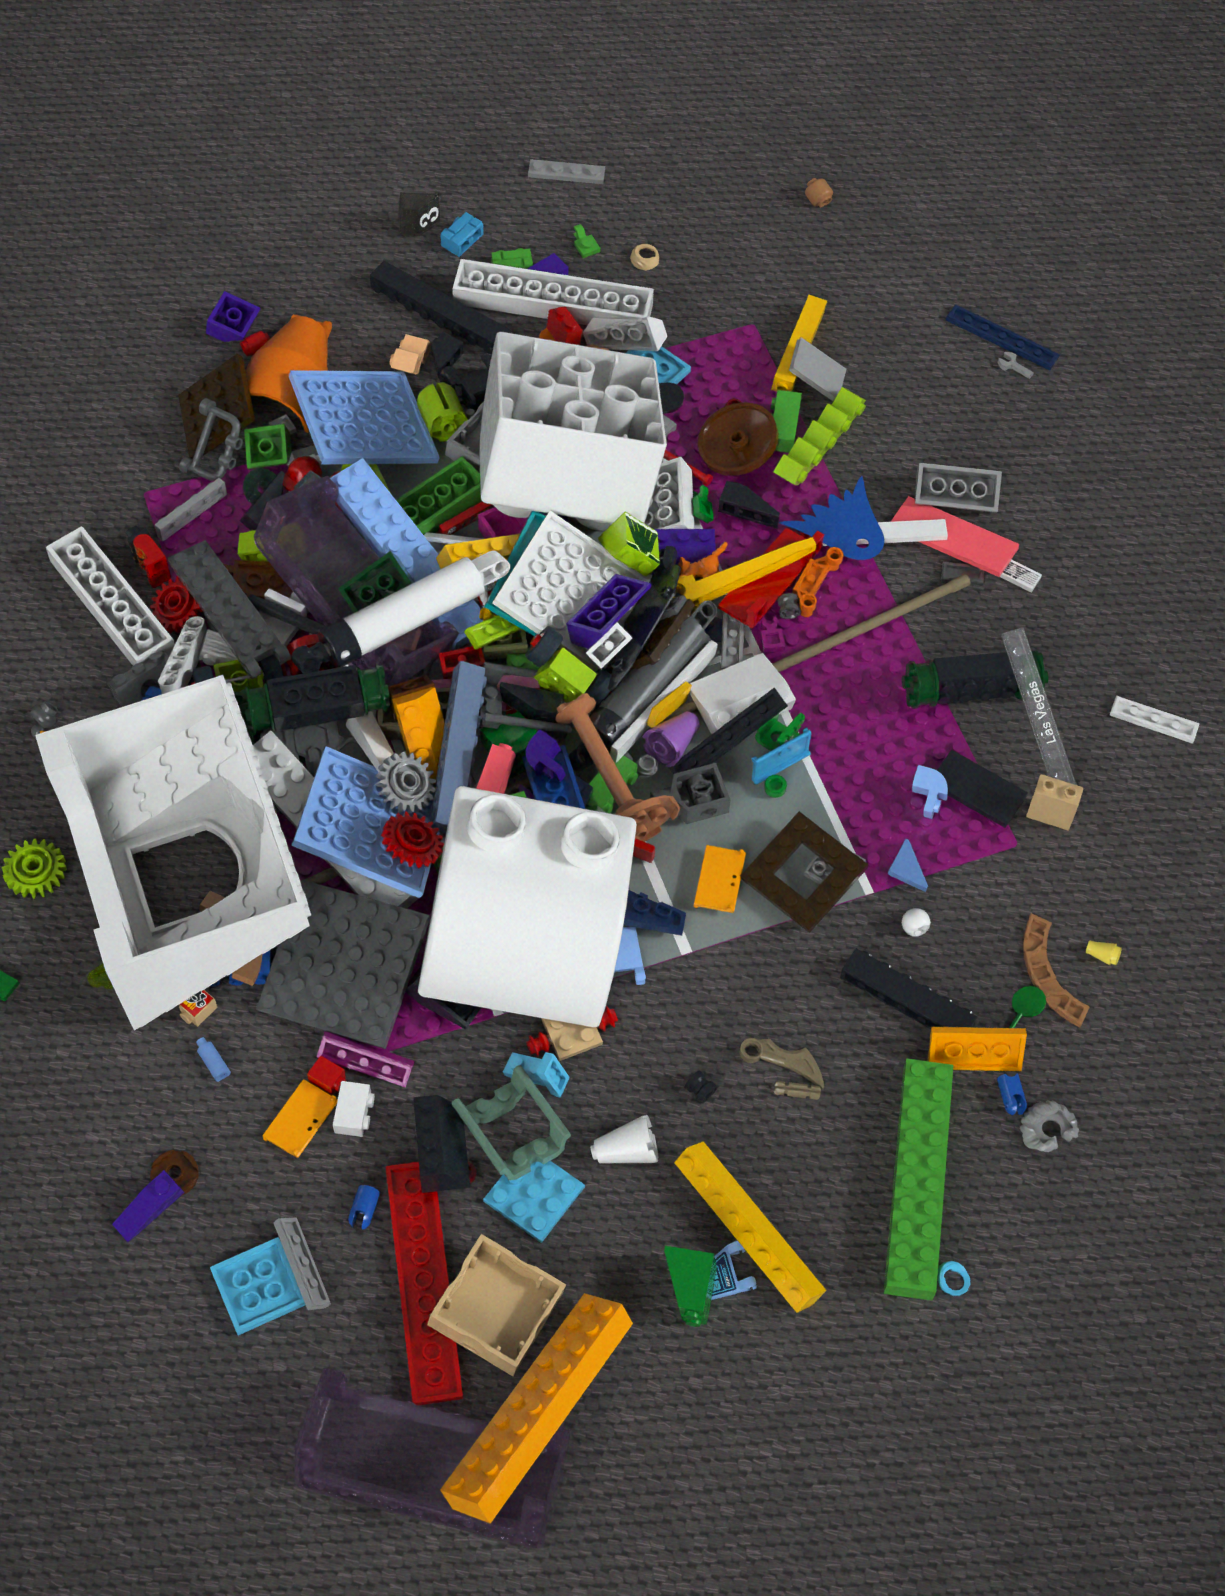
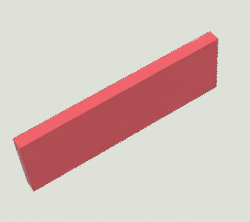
[891,496,1019,577]

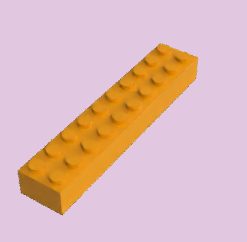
[440,1293,633,1523]

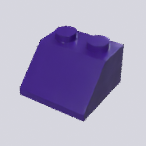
[206,291,260,342]

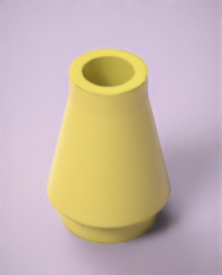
[1086,940,1122,965]

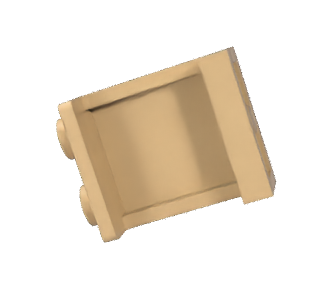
[1026,774,1083,831]

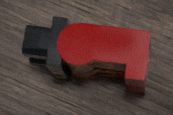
[126,525,172,589]

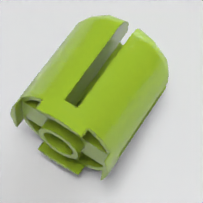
[417,382,468,442]

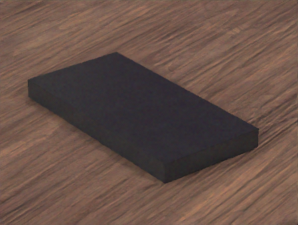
[937,749,1028,828]

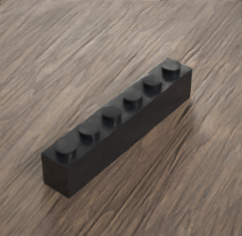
[840,948,977,1029]

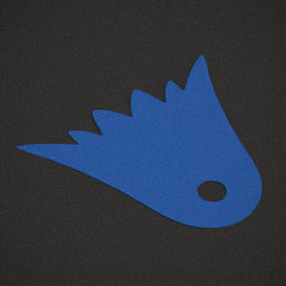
[779,476,884,560]

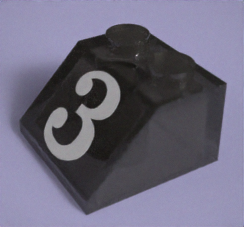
[398,192,440,237]

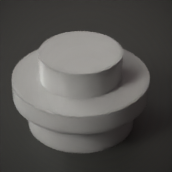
[636,755,658,776]

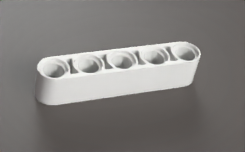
[158,616,207,694]

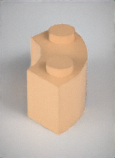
[390,334,431,375]

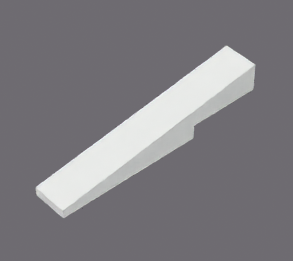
[346,711,394,772]

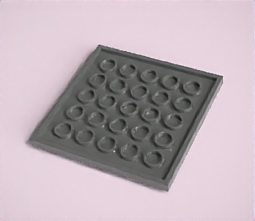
[256,880,431,1049]

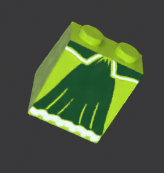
[598,512,660,577]

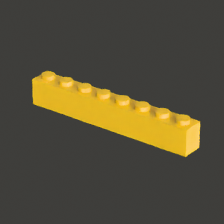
[674,1142,826,1313]

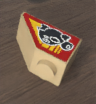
[179,990,217,1027]

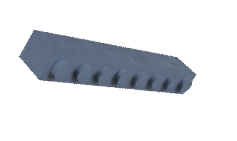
[430,661,487,834]

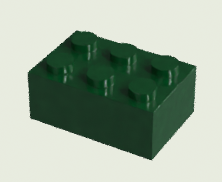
[338,551,414,613]

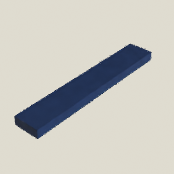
[946,304,1060,370]

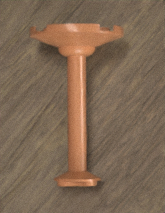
[555,693,680,842]

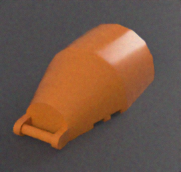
[246,314,332,433]

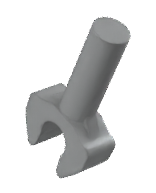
[998,352,1034,379]

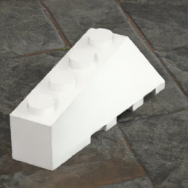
[583,316,667,351]

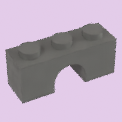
[107,651,169,707]

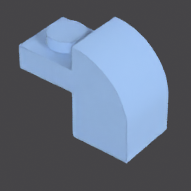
[912,765,948,819]

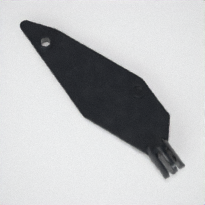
[608,546,681,691]

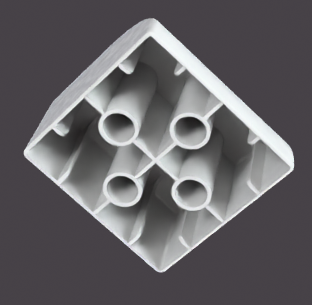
[480,332,667,531]
[418,786,637,1027]

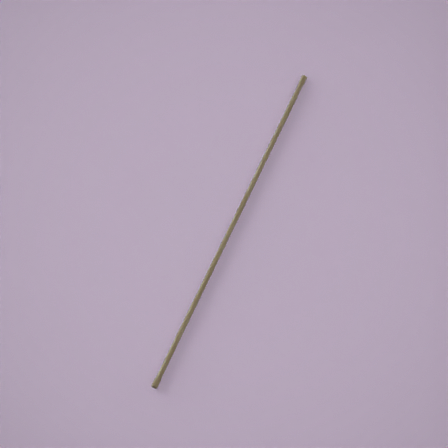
[300,574,971,884]

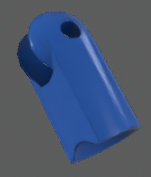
[997,1074,1027,1115]
[348,1185,380,1230]

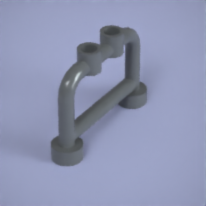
[179,398,243,481]

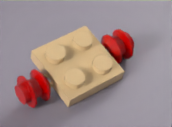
[526,1006,618,1061]

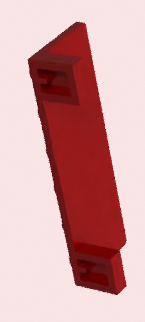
[718,528,824,629]

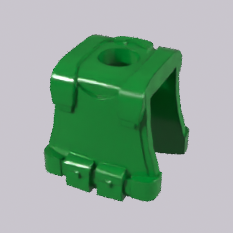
[755,713,805,751]

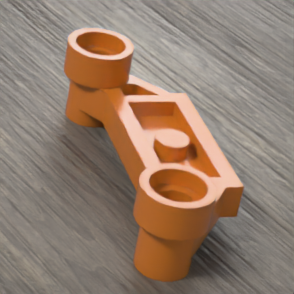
[792,547,843,618]

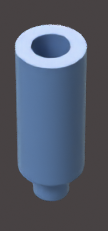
[196,1037,231,1082]

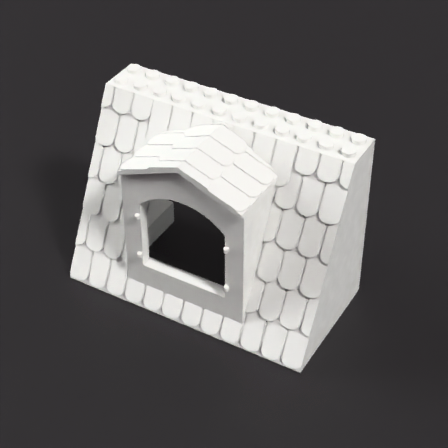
[35,675,311,1030]

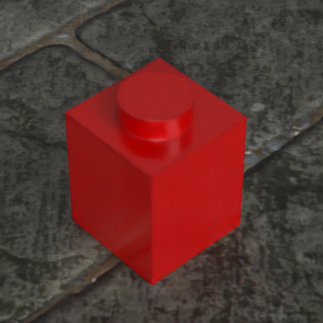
[307,1055,346,1095]

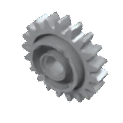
[375,751,436,814]

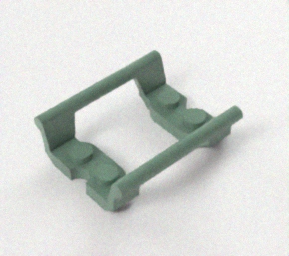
[452,1065,571,1180]

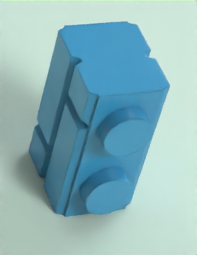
[440,212,484,257]

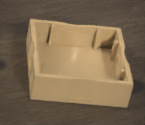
[427,1234,566,1376]

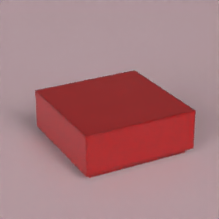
[633,839,655,863]

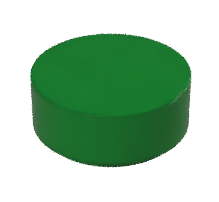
[764,775,787,798]

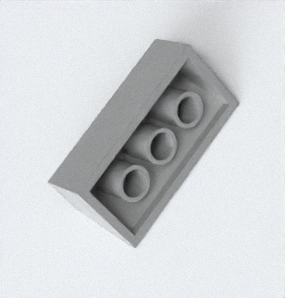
[915,463,1002,513]

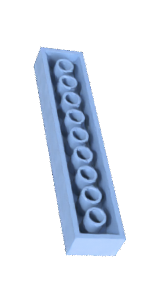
[327,458,483,650]

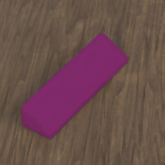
[317,1031,415,1088]

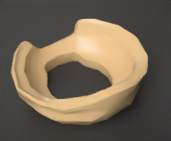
[630,244,659,271]

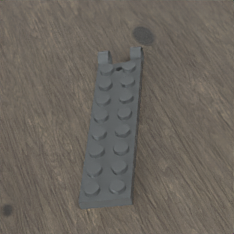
[167,540,291,679]

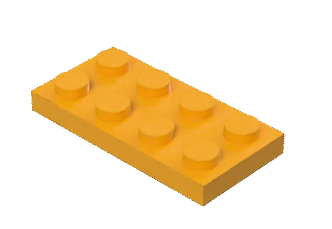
[927,1027,1027,1071]

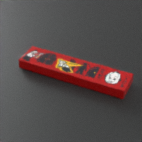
[437,501,495,535]

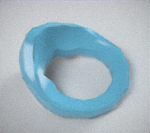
[937,1261,970,1296]

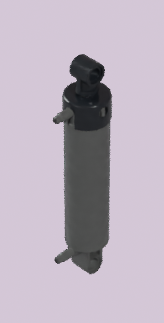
[569,600,721,771]

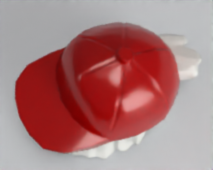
[283,454,322,499]

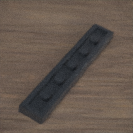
[669,688,788,774]

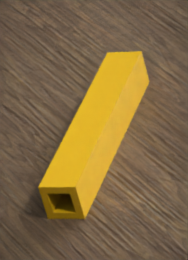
[771,295,827,392]

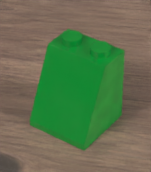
[480,711,537,779]
[664,1246,717,1327]

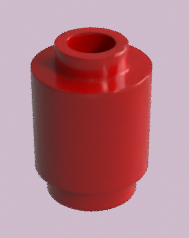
[240,330,270,357]

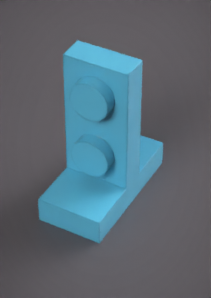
[503,1052,570,1097]

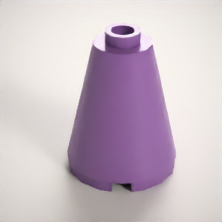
[643,711,700,767]

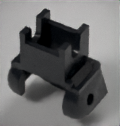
[440,353,492,413]

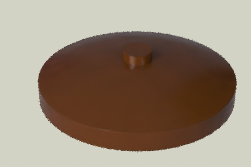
[698,402,779,476]

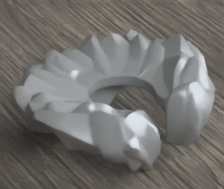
[1020,1100,1079,1152]

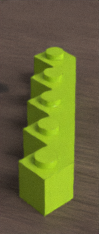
[773,387,866,485]

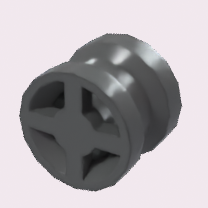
[778,593,801,619]

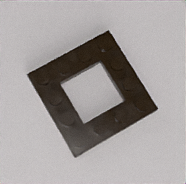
[605,599,695,674]
[740,811,868,933]

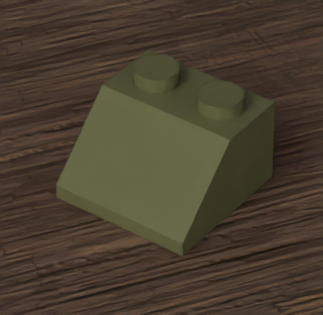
[482,629,528,661]

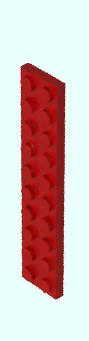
[385,1162,463,1406]

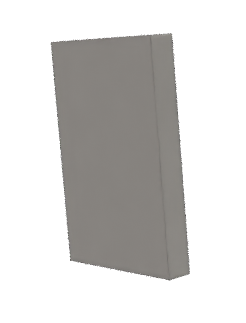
[789,337,846,401]

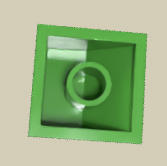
[244,424,292,469]

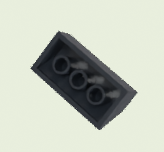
[413,1095,471,1193]

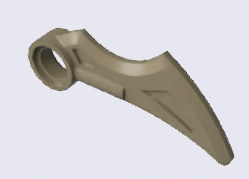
[739,1038,825,1089]

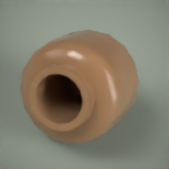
[805,178,833,208]

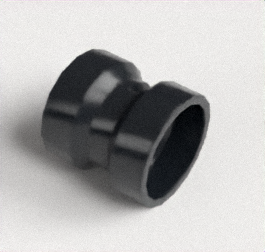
[684,1070,718,1104]

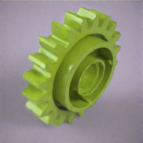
[2,838,67,899]

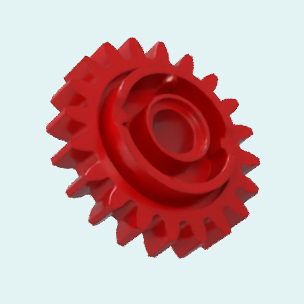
[150,576,203,633]
[381,812,444,868]

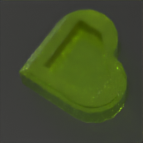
[87,964,114,989]

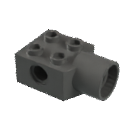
[650,763,730,824]

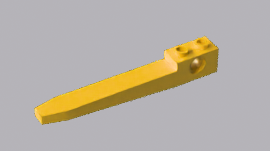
[673,537,816,608]

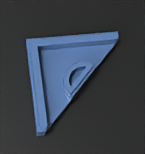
[888,839,928,892]

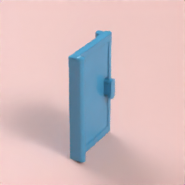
[751,728,811,785]

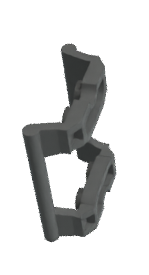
[478,662,572,739]

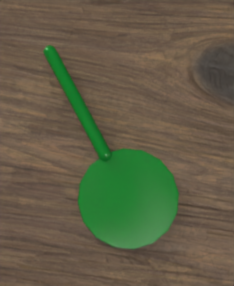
[1009,986,1046,1028]

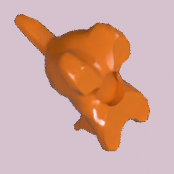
[678,542,728,579]

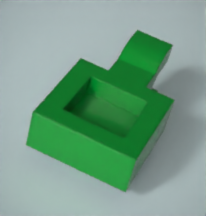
[692,485,714,524]

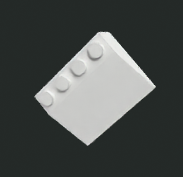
[644,457,694,529]
[689,653,796,735]

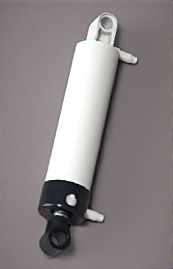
[291,551,510,674]

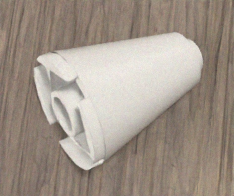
[590,1115,659,1163]

